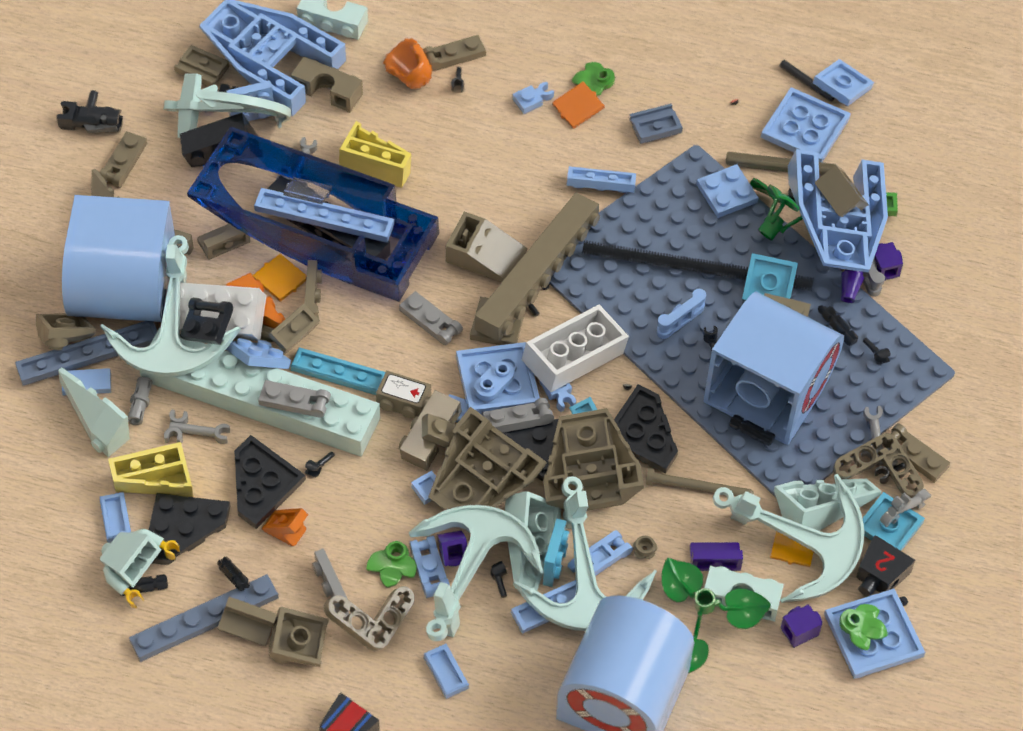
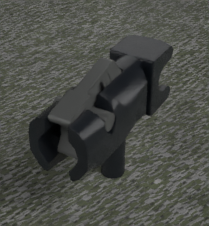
[57,90,123,133]

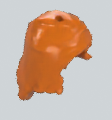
[383,38,432,89]

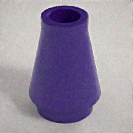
[841,269,864,303]

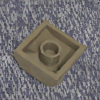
[36,313,96,350]
[269,606,329,667]

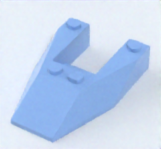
[199,0,346,117]
[788,149,888,272]

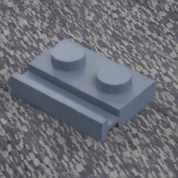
[629,103,683,144]

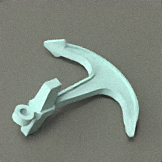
[163,74,291,138]
[100,235,241,376]
[713,474,864,603]
[513,476,657,631]
[409,505,544,641]

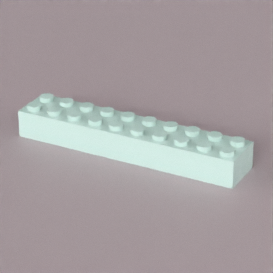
[140,328,380,457]

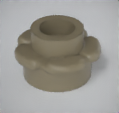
[633,536,657,559]

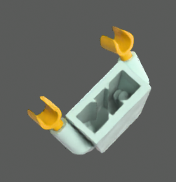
[100,529,180,608]

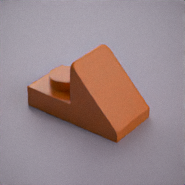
[262,508,309,546]

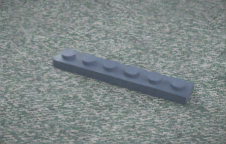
[15,321,157,386]
[129,574,279,662]

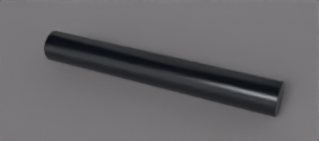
[779,59,835,102]

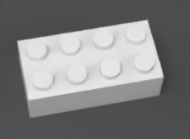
[164,282,267,341]
[521,304,629,392]

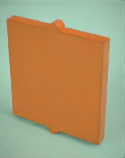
[552,81,605,129]

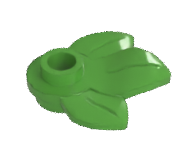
[571,62,615,96]
[366,541,417,588]
[839,604,888,651]

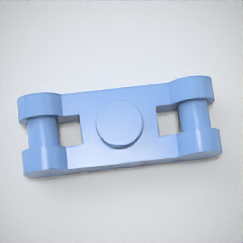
[656,289,706,339]
[568,530,633,576]
[409,535,450,598]

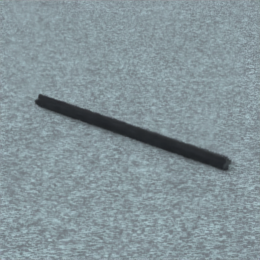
[582,240,814,291]

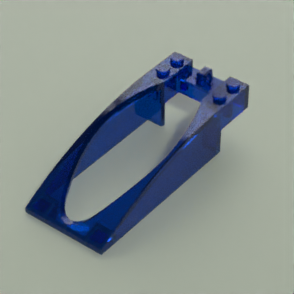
[187,126,439,302]

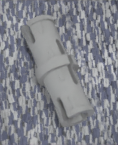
[128,376,153,425]

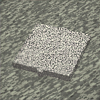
[283,177,332,204]

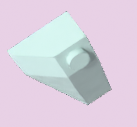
[58,367,130,457]
[774,478,882,531]
[505,491,561,591]

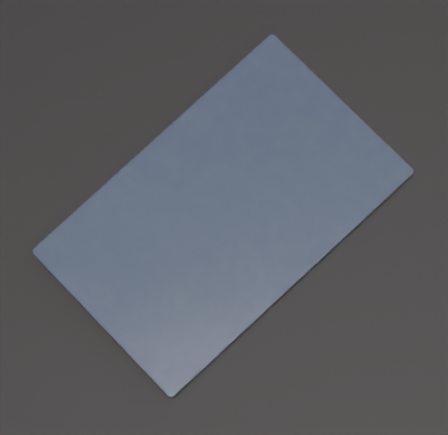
[549,145,955,497]

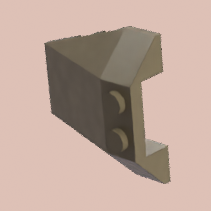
[429,407,547,510]
[543,408,644,511]

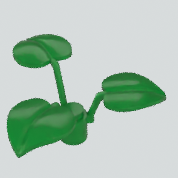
[750,178,803,241]
[662,558,771,674]

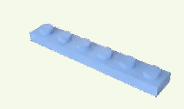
[254,188,394,243]

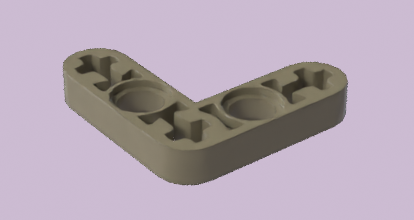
[833,433,923,498]
[324,586,415,651]

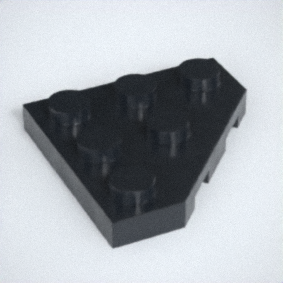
[614,384,678,474]
[503,419,558,481]
[234,435,306,529]
[148,493,230,565]

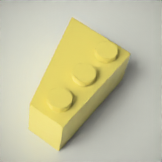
[339,121,411,188]
[108,442,193,497]

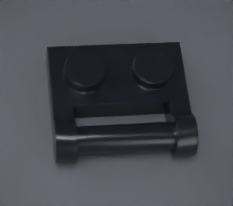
[180,297,233,345]

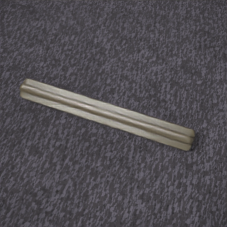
[726,152,837,176]

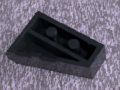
[180,113,262,167]

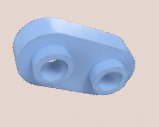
[474,361,514,402]

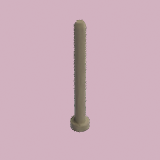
[645,468,754,496]

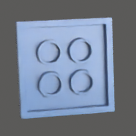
[761,87,851,162]
[456,342,540,414]
[824,588,925,679]

